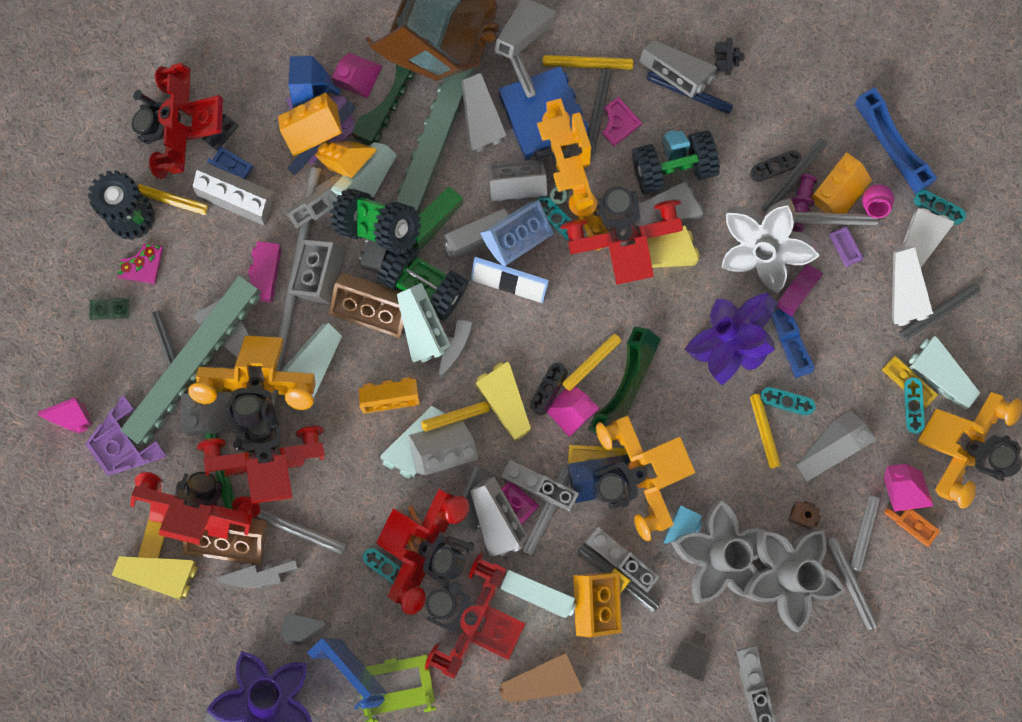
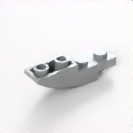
[285,174,343,229]
[501,460,579,511]
[584,526,659,593]
[217,558,300,588]
[736,645,775,722]

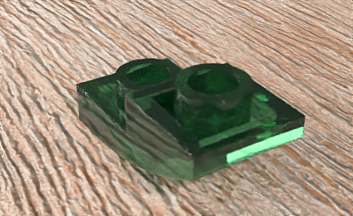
[89,298,129,320]

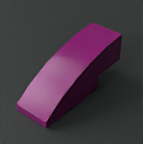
[776,264,823,317]

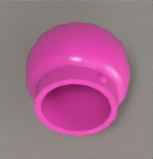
[862,184,895,218]

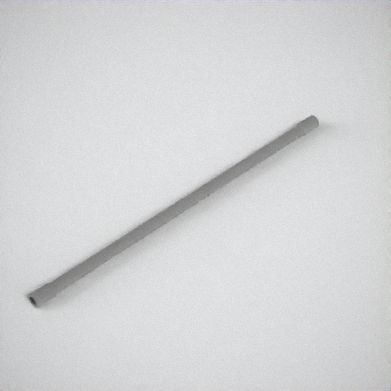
[256,167,322,460]

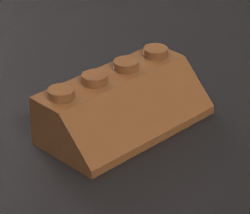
[329,272,404,338]
[183,518,267,566]

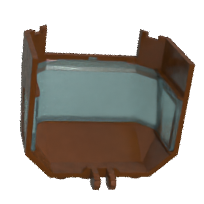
[365,0,500,81]

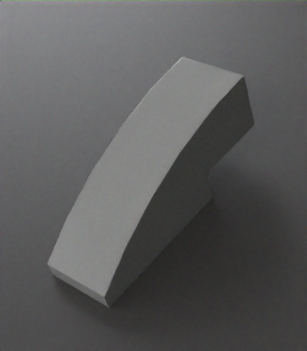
[439,319,472,378]

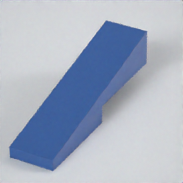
[771,302,814,378]

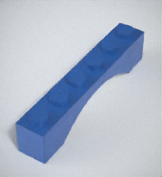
[855,87,937,194]

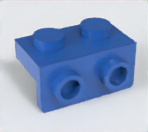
[207,147,254,179]

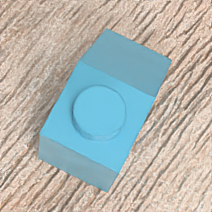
[662,130,690,161]
[663,506,703,544]

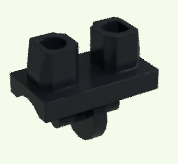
[715,38,745,75]
[202,114,239,151]

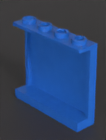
[498,66,590,160]
[307,638,387,709]

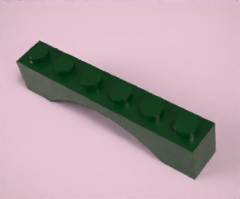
[352,52,424,146]
[588,326,661,442]

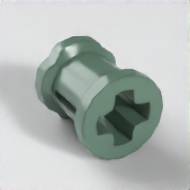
[550,187,567,204]

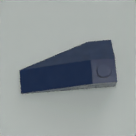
[567,454,646,503]

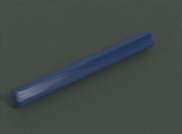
[647,70,733,114]
[287,101,356,175]

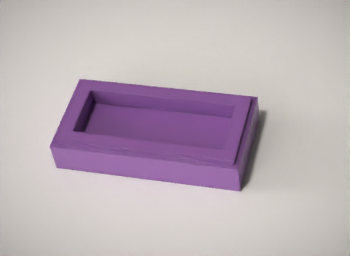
[829,226,864,267]

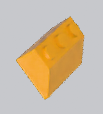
[278,93,342,156]
[315,141,377,178]
[811,152,872,214]
[358,377,420,414]
[573,573,622,637]

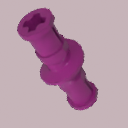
[791,174,817,232]

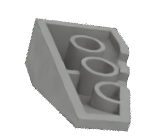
[796,410,876,482]

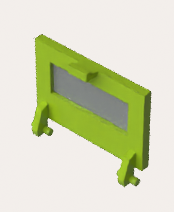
[361,655,436,722]

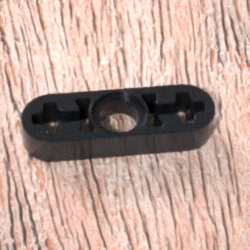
[750,150,802,182]
[530,363,568,415]

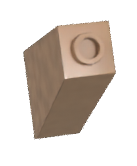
[498,653,583,703]

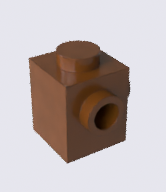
[788,501,821,529]

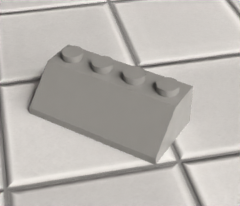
[193,163,275,226]

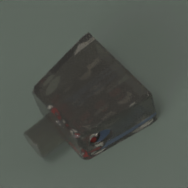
[666,631,711,682]

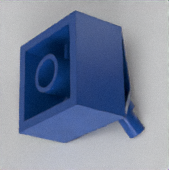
[288,56,341,108]

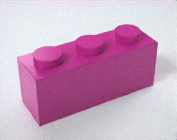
[248,241,282,303]

